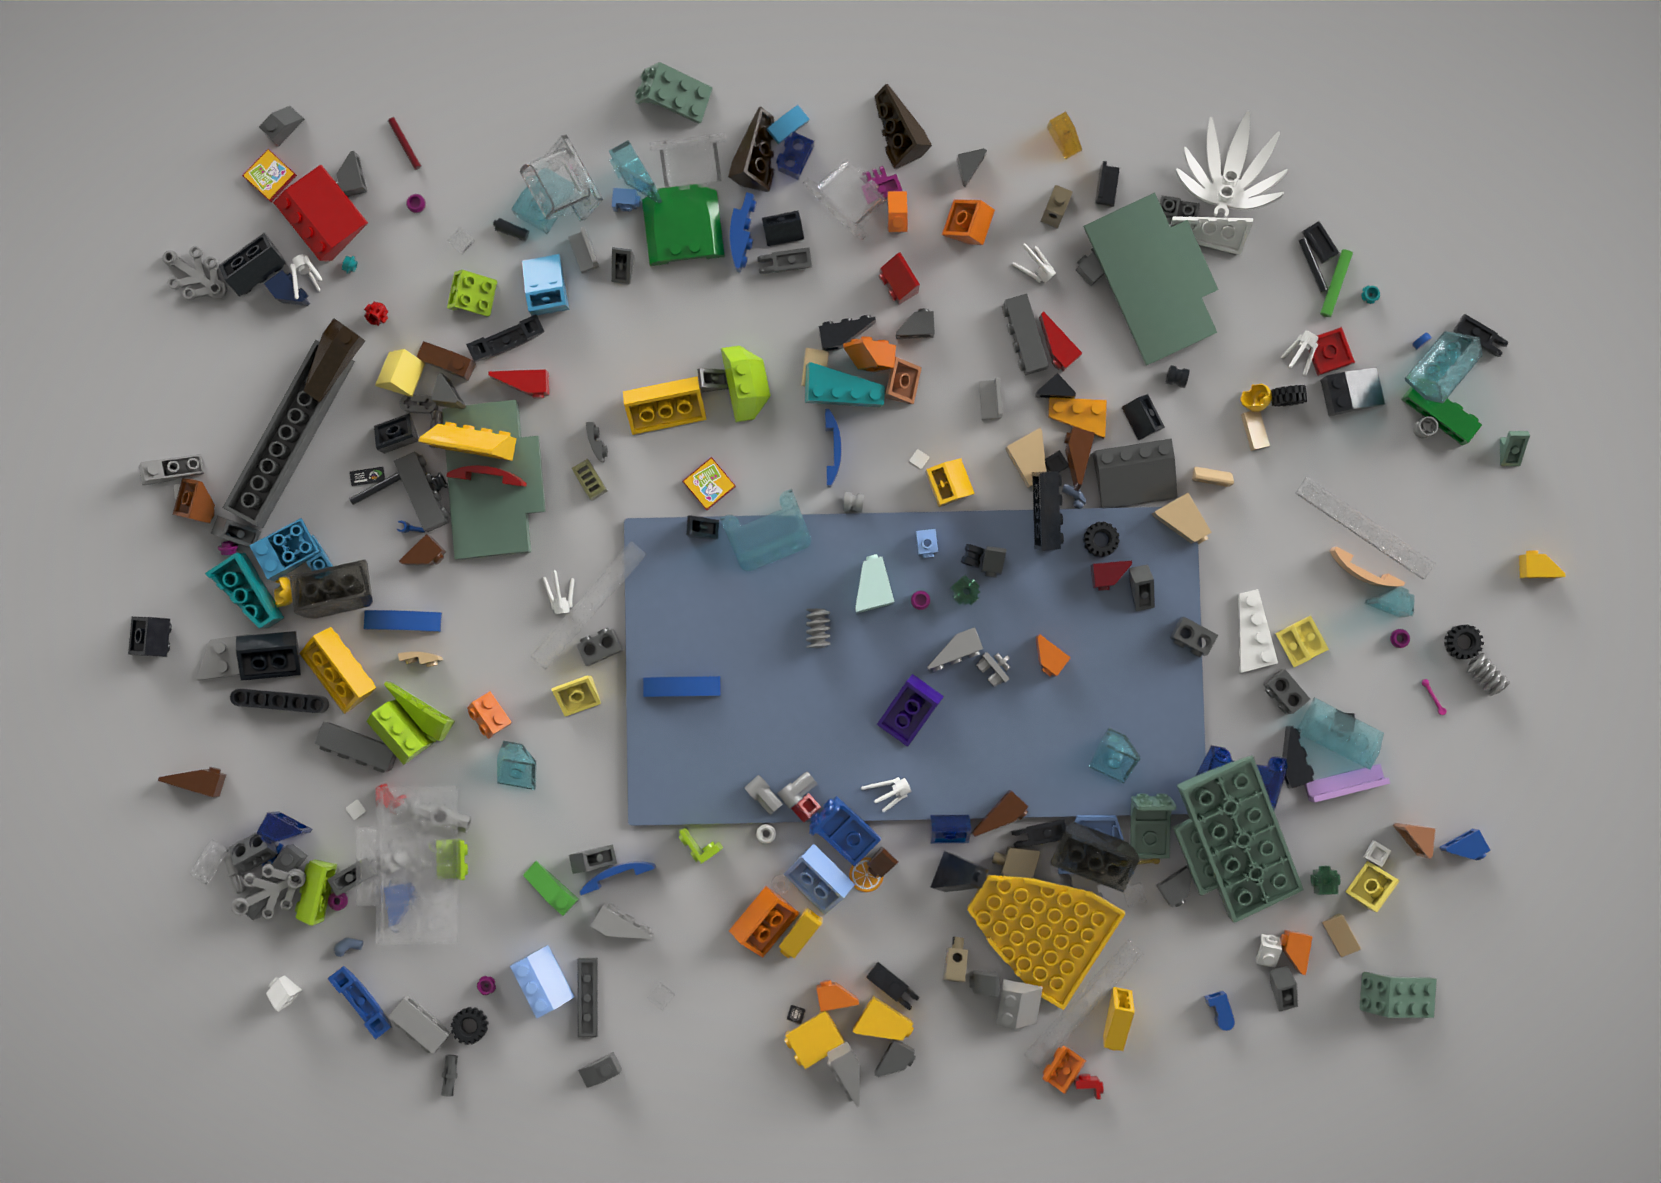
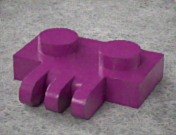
[861,166,903,206]

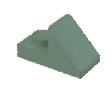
[1500,431,1530,466]

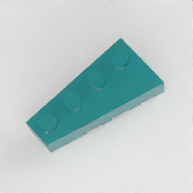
[805,362,885,407]
[205,553,284,629]

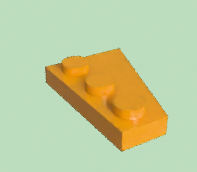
[1048,397,1107,439]

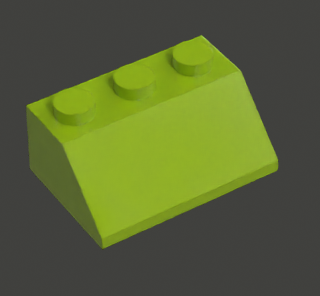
[366,699,434,765]
[295,859,338,926]

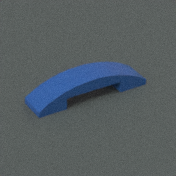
[825,409,841,487]
[364,610,442,632]
[643,676,721,697]
[580,861,656,895]
[327,966,392,1040]

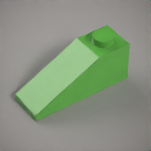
[523,860,579,916]

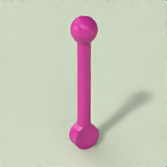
[1422,679,1447,715]

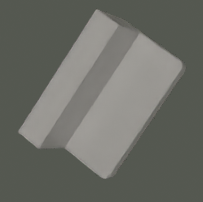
[568,227,599,273]
[979,377,1003,420]

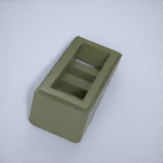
[571,459,608,501]

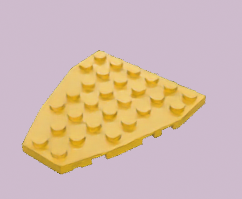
[967,875,1126,1010]

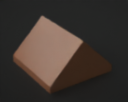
[885,357,922,404]
[1393,823,1435,859]

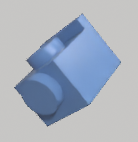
[612,188,641,212]

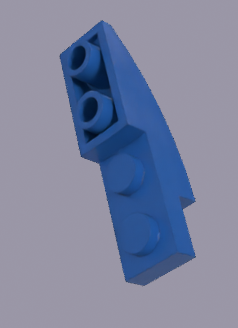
[730,192,757,273]

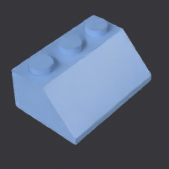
[784,844,855,915]
[510,945,575,1019]

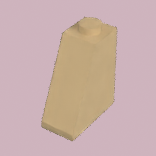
[1005,428,1046,488]
[1152,493,1212,544]

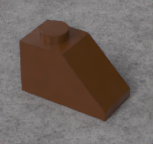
[399,534,446,565]
[866,847,898,878]

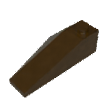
[874,84,932,169]
[304,318,365,402]

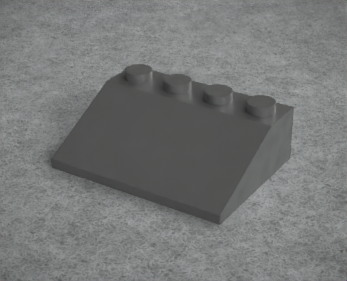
[1093,438,1178,508]

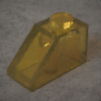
[1047,111,1082,160]

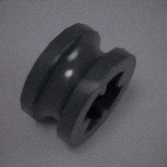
[431,472,448,491]

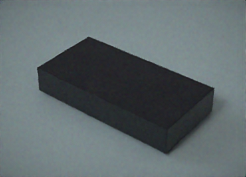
[1302,221,1340,264]

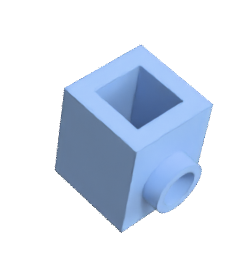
[916,529,938,558]

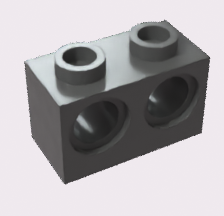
[1170,617,1218,657]
[577,628,623,666]
[1263,669,1310,714]
[229,829,278,874]

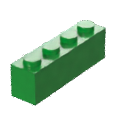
[1401,378,1482,446]

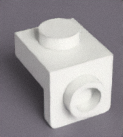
[1256,934,1282,968]

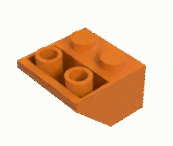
[843,336,896,372]

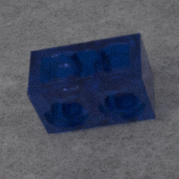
[776,131,814,180]

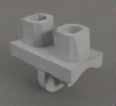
[976,652,1010,687]

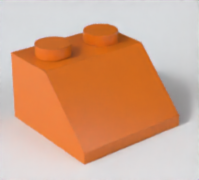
[942,199,995,245]

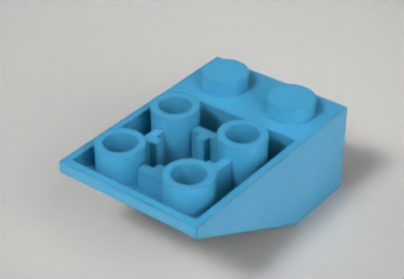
[522,254,570,316]
[249,518,320,581]

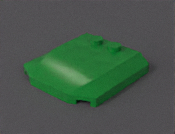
[642,184,725,266]

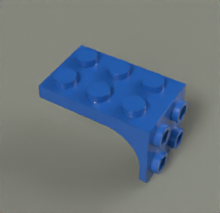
[809,796,881,867]

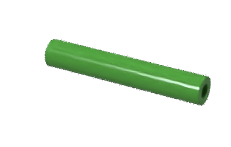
[1320,249,1353,317]

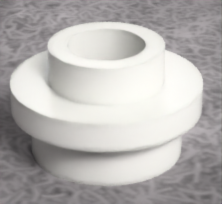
[756,824,776,844]

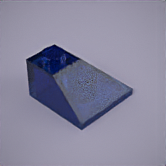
[256,811,313,844]

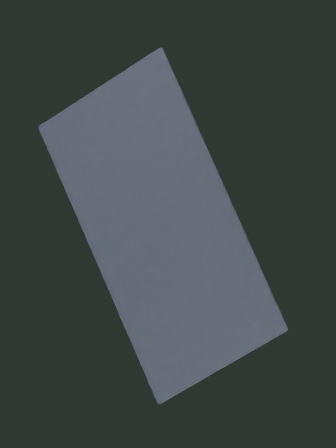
[624,507,1206,826]

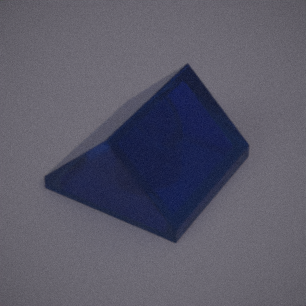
[930,815,971,844]

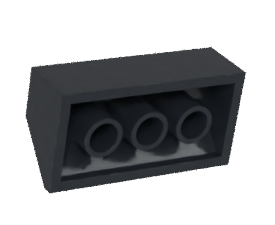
[1032,471,1064,551]

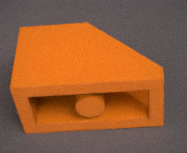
[888,191,908,232]
[1036,634,1071,677]
[1280,930,1313,975]
[817,980,859,1012]

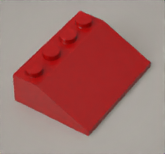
[273,165,368,261]

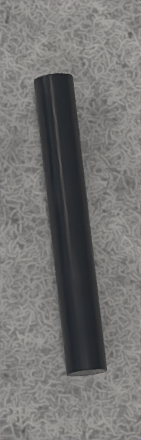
[1299,238,1328,293]
[349,472,401,505]

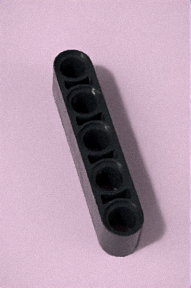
[230,689,329,713]

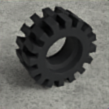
[1271,385,1307,407]
[1083,521,1120,557]
[1444,624,1484,659]
[451,1007,489,1045]

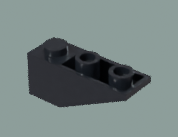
[819,315,876,351]
[1281,726,1314,789]

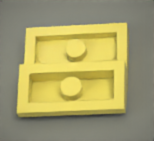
[1276,615,1329,667]

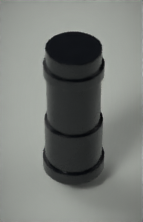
[493,218,529,241]

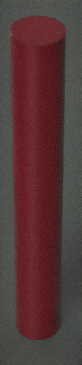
[388,117,421,170]

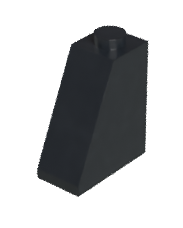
[930,851,989,892]

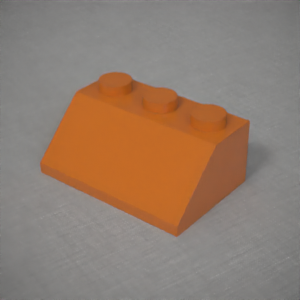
[729,886,800,958]

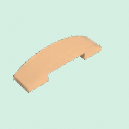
[1330,546,1405,588]

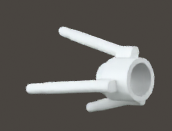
[1012,243,1056,283]
[290,254,322,299]
[1281,330,1319,376]
[543,570,574,614]
[861,777,911,812]

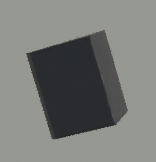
[374,413,419,454]

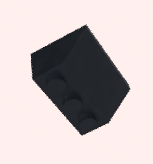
[219,232,286,297]
[236,631,301,681]

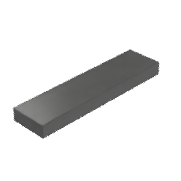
[577,958,598,1037]

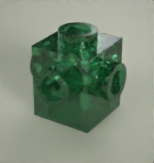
[950,575,980,606]
[1310,866,1341,895]

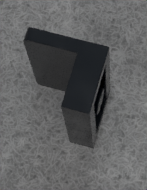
[1095,161,1120,206]
[762,210,804,247]
[1122,394,1165,440]

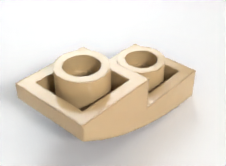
[398,652,443,667]

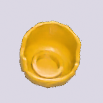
[1240,383,1272,412]
[274,577,296,608]

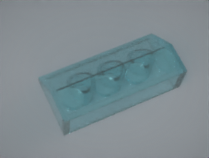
[1405,331,1483,403]
[1297,697,1384,770]

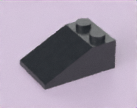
[1320,367,1385,416]

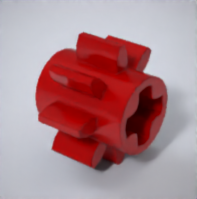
[364,301,389,326]

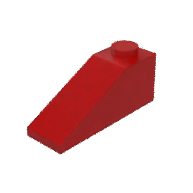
[1039,311,1082,372]
[488,369,549,399]

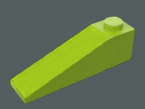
[384,681,455,742]

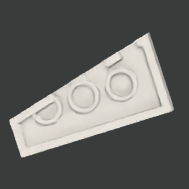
[1170,216,1253,255]
[1238,589,1278,673]

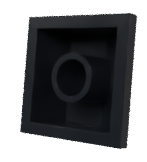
[128,616,172,657]

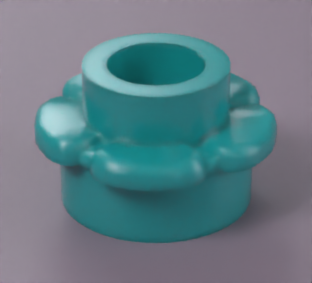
[342,256,358,274]
[1361,286,1380,304]

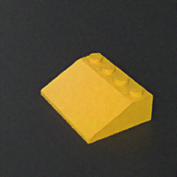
[418,422,516,461]

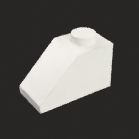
[266,975,302,1011]

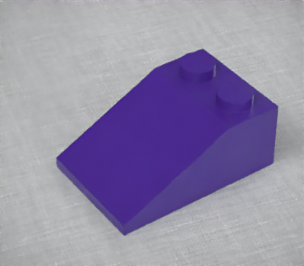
[877,674,944,747]

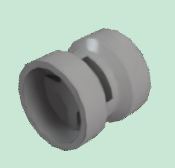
[1413,417,1438,438]
[843,492,864,513]

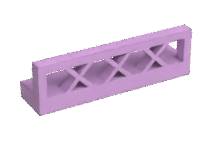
[1304,764,1390,802]

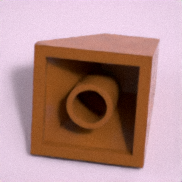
[172,478,215,524]

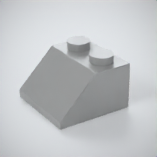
[996,979,1043,1029]

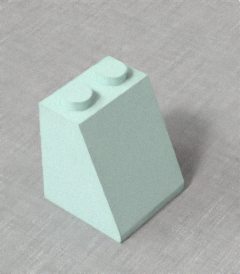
[855,554,894,614]

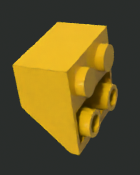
[925,458,975,507]

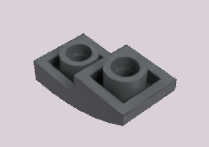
[1160,196,1200,219]
[586,422,608,462]

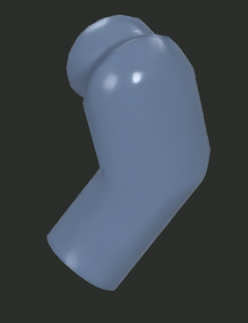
[1062,483,1086,509]
[334,937,363,957]

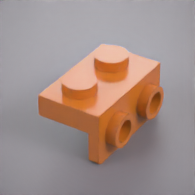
[467,691,512,739]
[1042,1046,1087,1094]

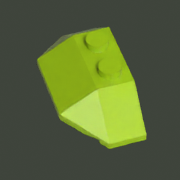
[721,345,771,422]

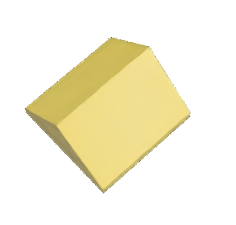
[375,349,425,397]
[551,675,601,717]
[1346,861,1399,913]

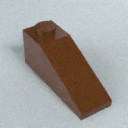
[417,341,476,381]
[1064,427,1095,491]
[158,767,227,797]
[971,790,1029,836]

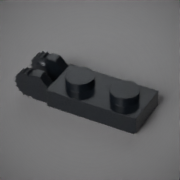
[1453,314,1509,357]
[1011,819,1068,847]
[866,962,920,1010]

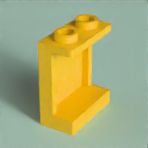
[784,1011,845,1069]

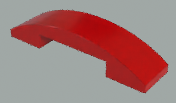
[446,465,527,487]

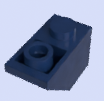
[264,270,310,306]

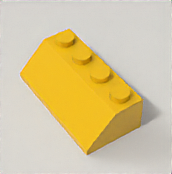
[623,376,707,435]
[299,627,376,714]

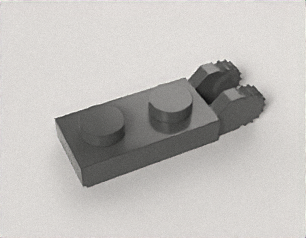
[757,248,812,274]

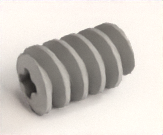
[806,609,830,648]
[1467,653,1510,696]

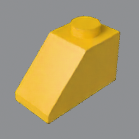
[1519,550,1566,578]

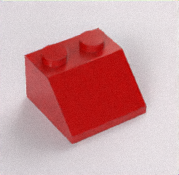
[878,252,920,304]

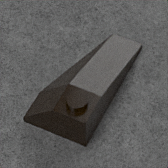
[728,107,774,192]

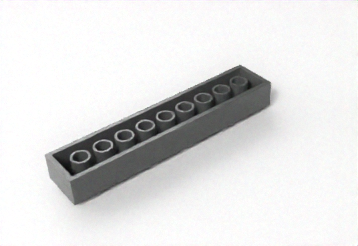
[222,339,355,528]

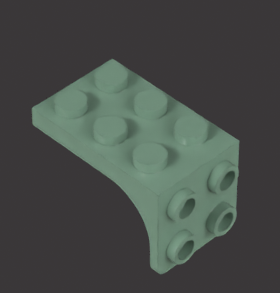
[635,62,713,124]
[1130,793,1177,859]
[1360,972,1437,1018]

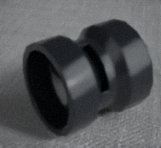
[1165,365,1190,388]
[961,544,984,568]

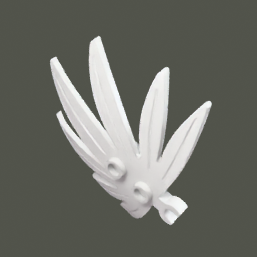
[1176,110,1288,218]

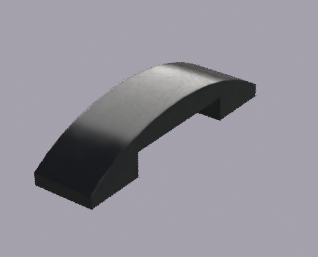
[466,314,544,362]

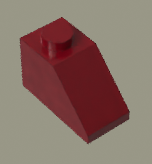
[1091,560,1132,591]

